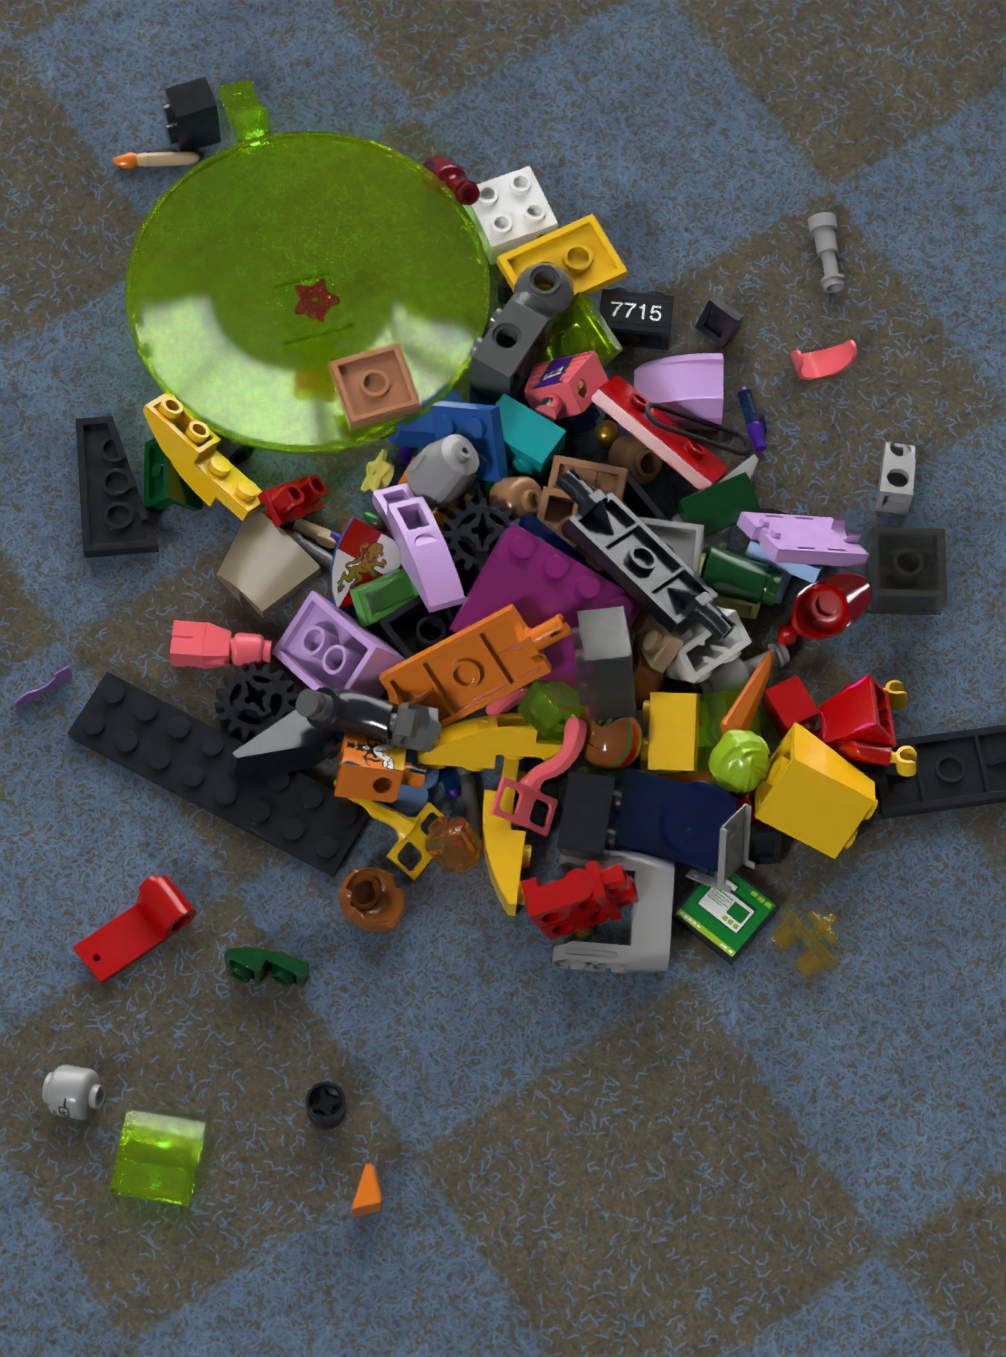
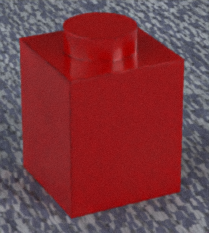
[761,675,820,740]

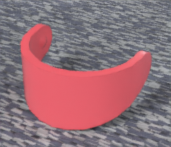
[790,340,857,380]

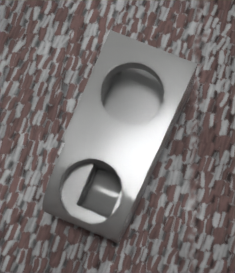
[875,442,916,515]

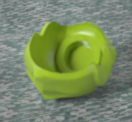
[709,729,770,794]

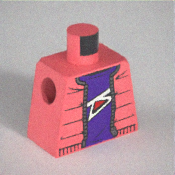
[524,350,609,422]

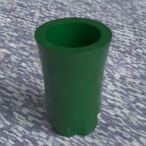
[699,543,782,606]

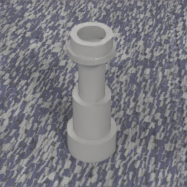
[808,212,846,293]

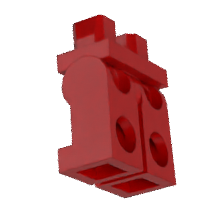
[521,860,639,940]

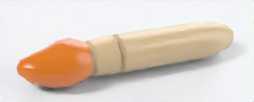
[113,151,201,169]

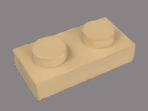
[632,609,684,673]

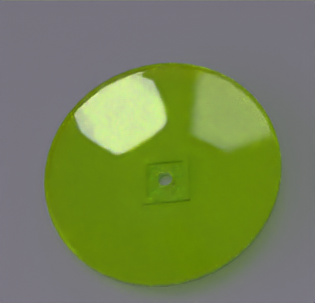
[125,131,490,454]

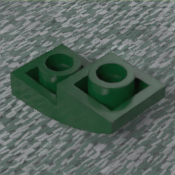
[224,947,310,987]

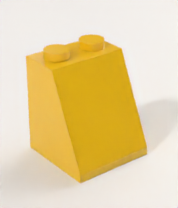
[755,722,878,859]

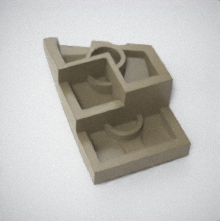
[217,511,321,618]

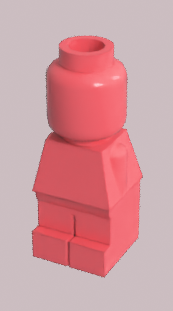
[170,620,272,669]

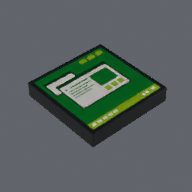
[672,860,780,965]

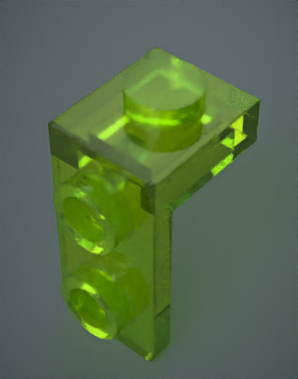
[218,79,271,148]

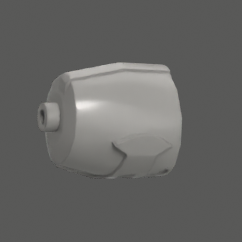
[406,434,479,509]

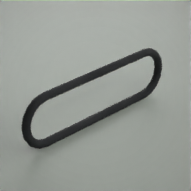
[644,402,750,456]

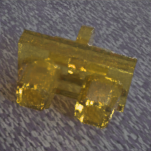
[770,908,840,979]

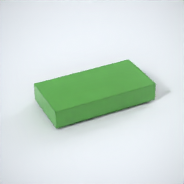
[349,566,419,626]

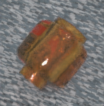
[424,816,482,874]

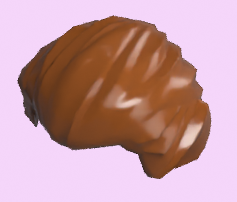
[338,866,406,932]

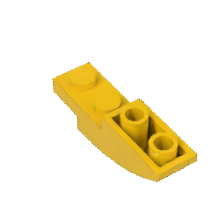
[143,392,265,521]
[416,713,564,771]
[482,757,532,916]

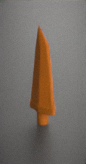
[719,647,772,742]

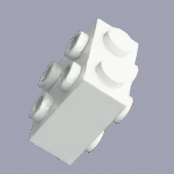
[460,166,558,265]
[664,606,752,684]

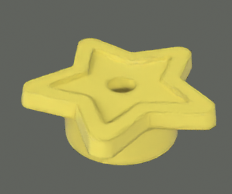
[361,449,394,492]

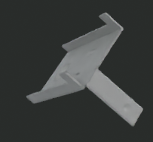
[685,804,755,893]

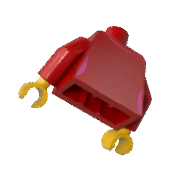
[812,673,917,777]

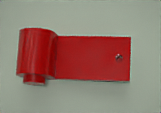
[73,875,197,985]

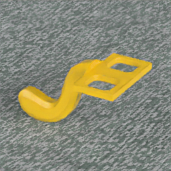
[333,779,456,881]

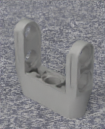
[552,851,675,974]

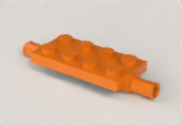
[379,603,571,729]

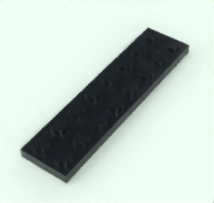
[67,672,370,878]

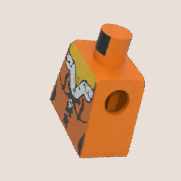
[334,732,427,803]

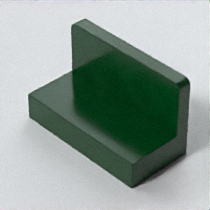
[144,438,202,512]

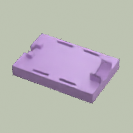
[737,512,869,567]

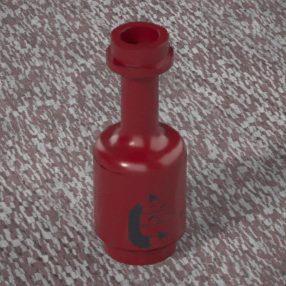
[421,155,480,205]

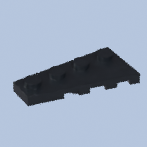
[75,416,159,558]

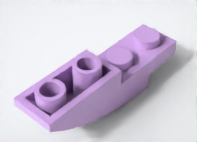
[372,483,465,613]

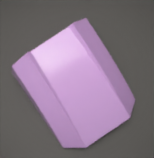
[634,353,724,430]

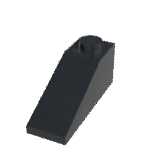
[227,710,345,782]

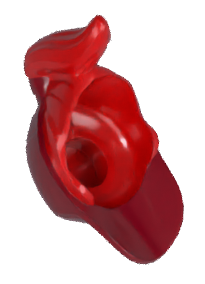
[777,573,872,645]

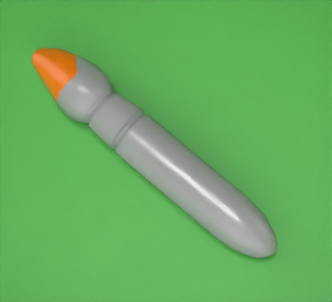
[283,529,334,571]

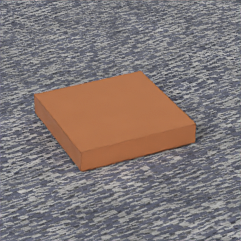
[328,342,421,431]

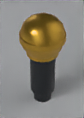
[594,413,620,447]

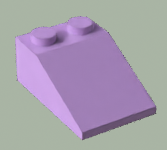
[272,591,405,698]

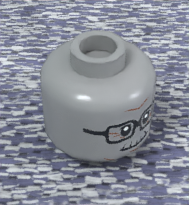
[42,1064,105,1120]

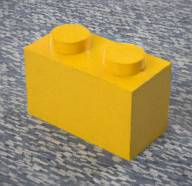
[641,692,700,771]

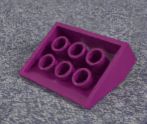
[449,523,642,707]

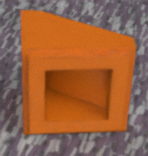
[352,1163,383,1218]

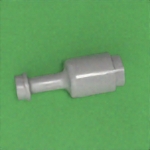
[692,642,790,704]

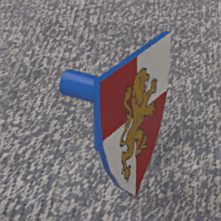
[331,516,401,609]

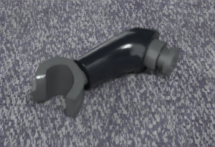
[296,687,442,752]

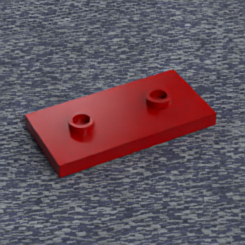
[591,374,730,491]

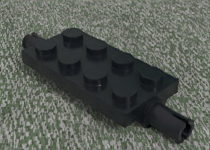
[556,468,736,642]
[857,724,1006,819]

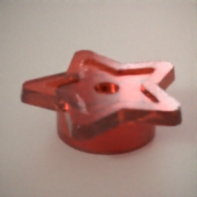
[294,278,340,322]

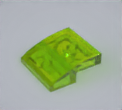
[109,1110,206,1207]

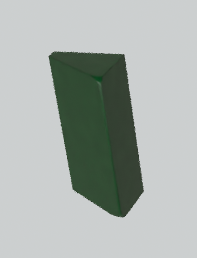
[678,472,762,538]

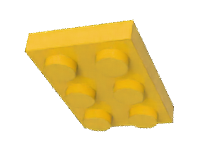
[496,213,627,303]

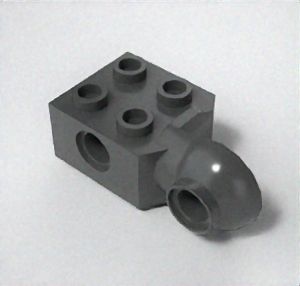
[469,263,574,402]

